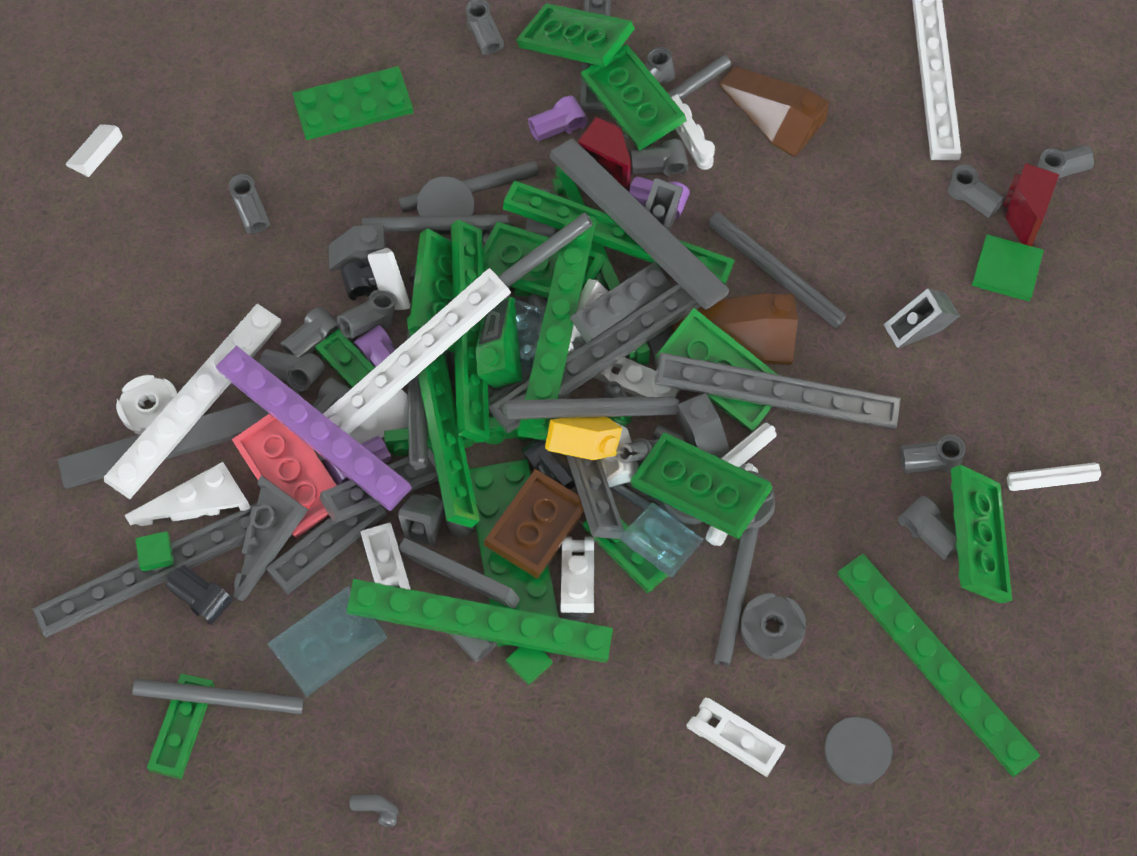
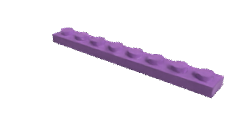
[215,345,412,511]

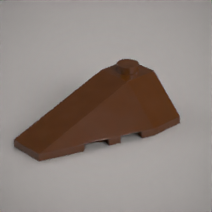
[719,66,830,157]
[671,293,798,365]

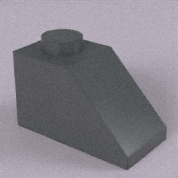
[645,178,683,232]
[329,224,387,271]
[883,288,960,348]
[676,393,730,458]
[398,494,445,546]

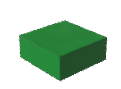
[135,531,174,572]
[506,647,552,685]

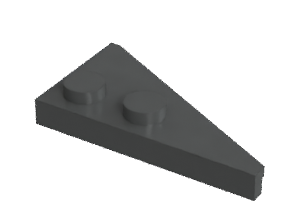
[233,476,309,601]

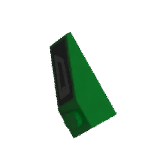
[476,297,522,389]

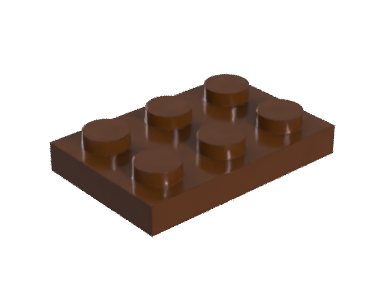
[483,469,584,579]

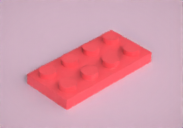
[232,414,337,538]

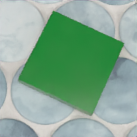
[972,234,1044,302]

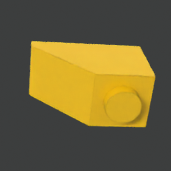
[545,417,622,460]

